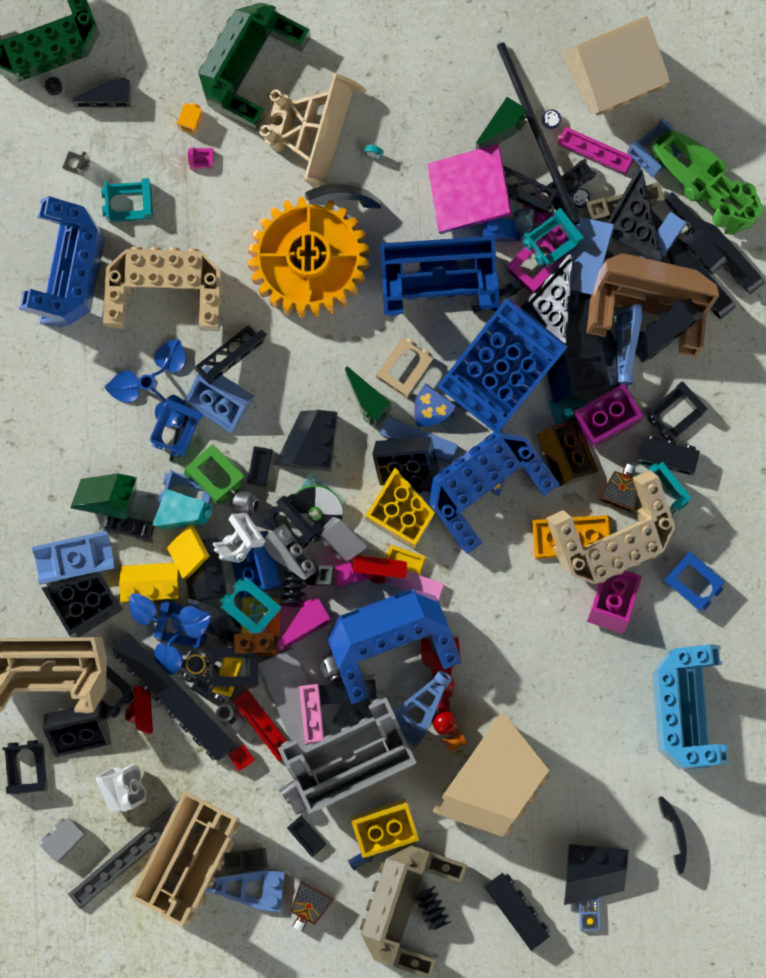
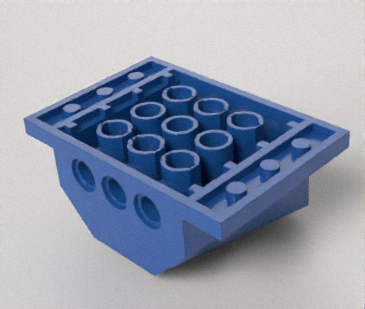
[437,297,568,432]

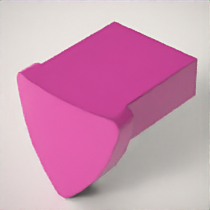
[187,147,214,170]

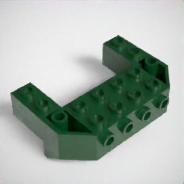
[0,0,100,82]
[198,2,311,131]

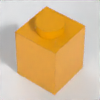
[177,103,204,135]

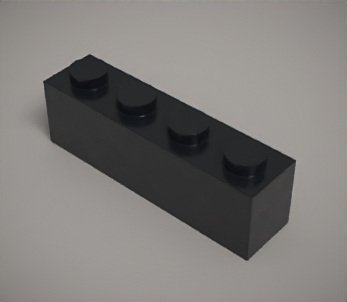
[635,298,704,363]
[483,872,550,951]

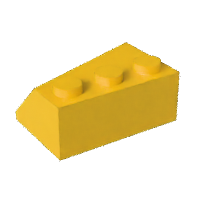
[365,468,435,549]

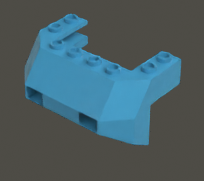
[652,644,730,769]

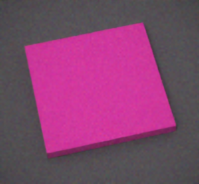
[427,144,512,234]

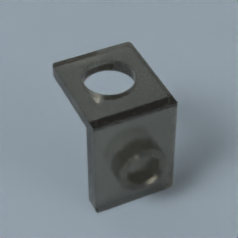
[62,151,91,176]

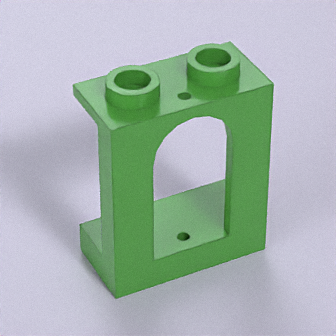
[184,444,244,506]

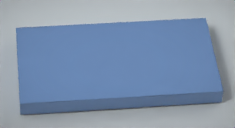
[566,217,614,296]

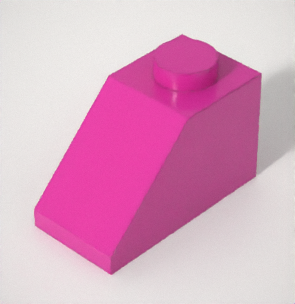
[334,562,369,589]

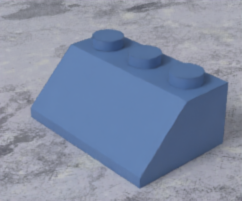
[184,365,254,433]

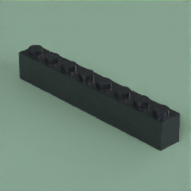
[112,633,236,762]

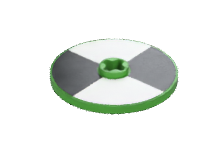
[286,485,344,542]

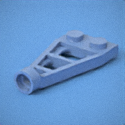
[615,304,643,385]
[393,670,452,748]
[205,870,285,912]

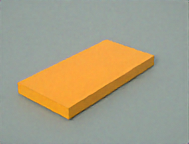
[532,515,610,559]

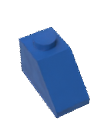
[483,217,521,242]

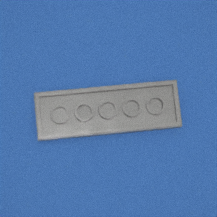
[258,649,330,750]

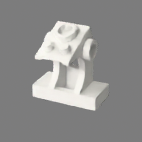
[213,513,266,563]

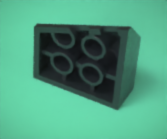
[275,410,338,472]

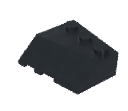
[372,437,439,493]
[41,573,124,637]
[564,844,629,905]

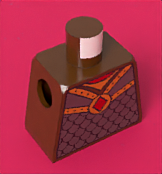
[599,464,638,513]
[290,881,334,932]

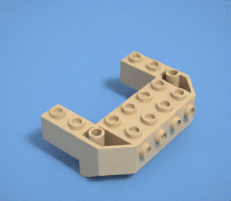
[103,247,223,331]
[546,470,675,584]

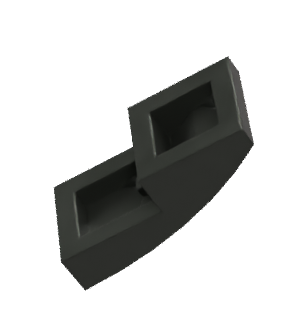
[306,565,335,586]
[224,848,268,873]

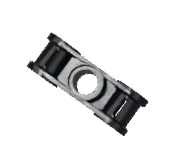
[543,158,597,206]
[99,516,156,543]

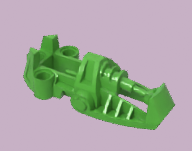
[652,129,764,235]

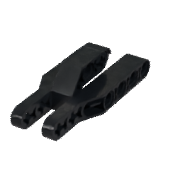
[652,192,764,319]

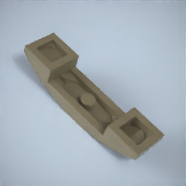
[586,182,665,220]

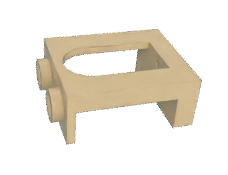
[376,338,433,399]

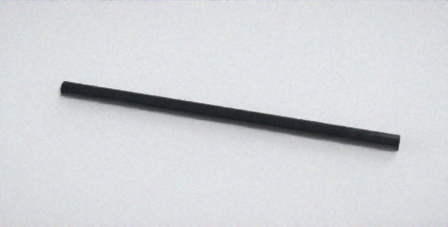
[497,42,581,225]

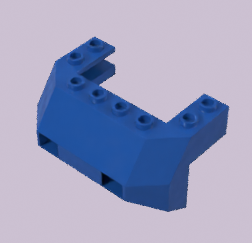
[18,196,105,327]
[380,236,500,316]
[327,589,462,704]

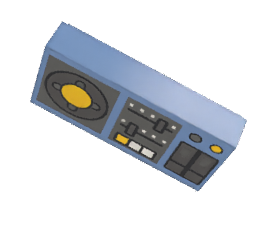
[579,897,600,930]

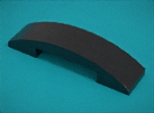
[304,184,382,209]
[657,796,687,875]

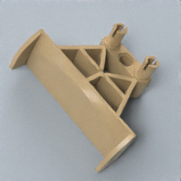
[260,73,366,189]

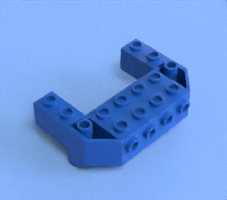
[429,432,560,554]

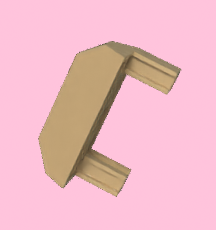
[0,637,107,714]
[130,791,241,927]

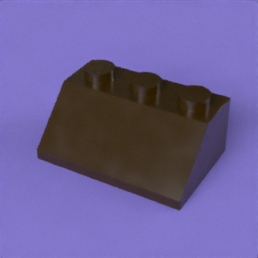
[536,419,599,487]

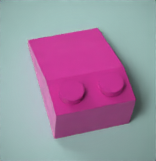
[587,570,642,634]
[277,598,332,651]

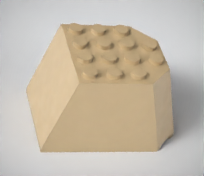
[561,15,670,116]
[432,712,550,837]

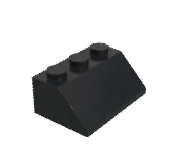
[186,537,227,601]
[43,702,111,757]

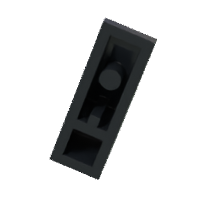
[73,78,132,107]
[187,599,241,644]

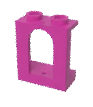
[506,236,565,294]

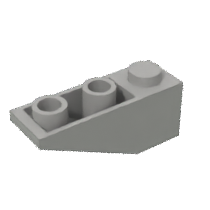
[263,524,317,580]

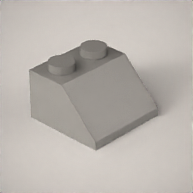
[318,517,367,562]

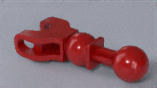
[421,637,460,736]

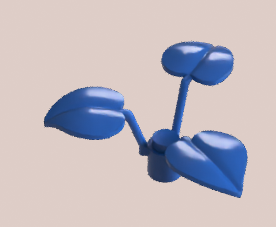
[105,339,186,428]
[129,593,212,675]

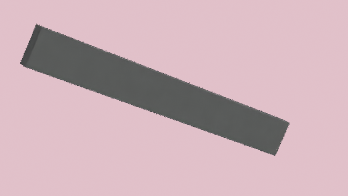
[68,792,189,909]

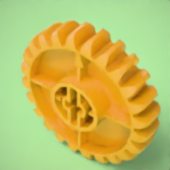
[248,197,370,318]

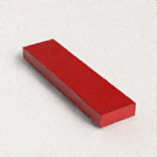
[232,689,287,762]

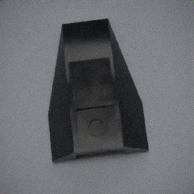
[547,294,628,403]

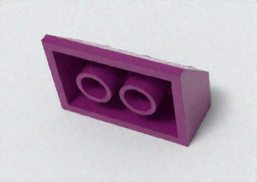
[574,384,643,449]

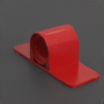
[353,555,407,584]
[125,686,153,734]

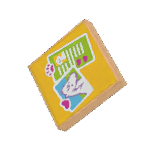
[241,597,281,637]

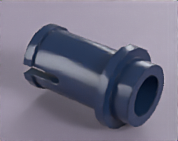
[348,853,374,871]

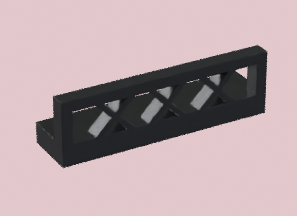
[503,165,558,217]
[194,325,267,385]

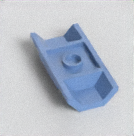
[32,531,115,585]

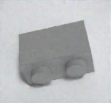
[40,818,87,863]

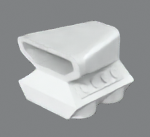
[95,764,147,812]

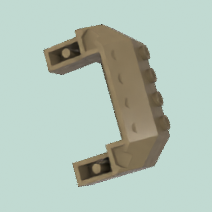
[359,846,467,978]

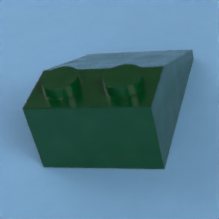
[476,97,527,150]
[345,366,392,427]
[71,473,137,520]

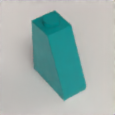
[152,489,213,530]

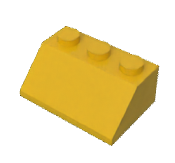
[119,562,181,604]
[350,798,419,858]

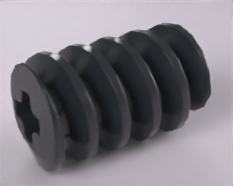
[280,570,308,608]
[415,886,452,930]

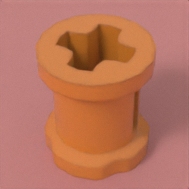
[443,729,468,754]

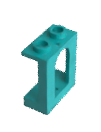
[101,178,153,222]
[523,208,584,269]
[648,462,692,515]
[220,578,282,633]

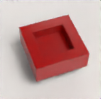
[228,745,255,772]

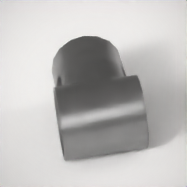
[216,704,247,735]
[279,780,307,815]

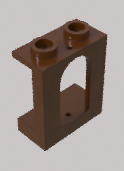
[234,632,277,658]

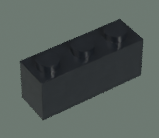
[637,436,700,476]

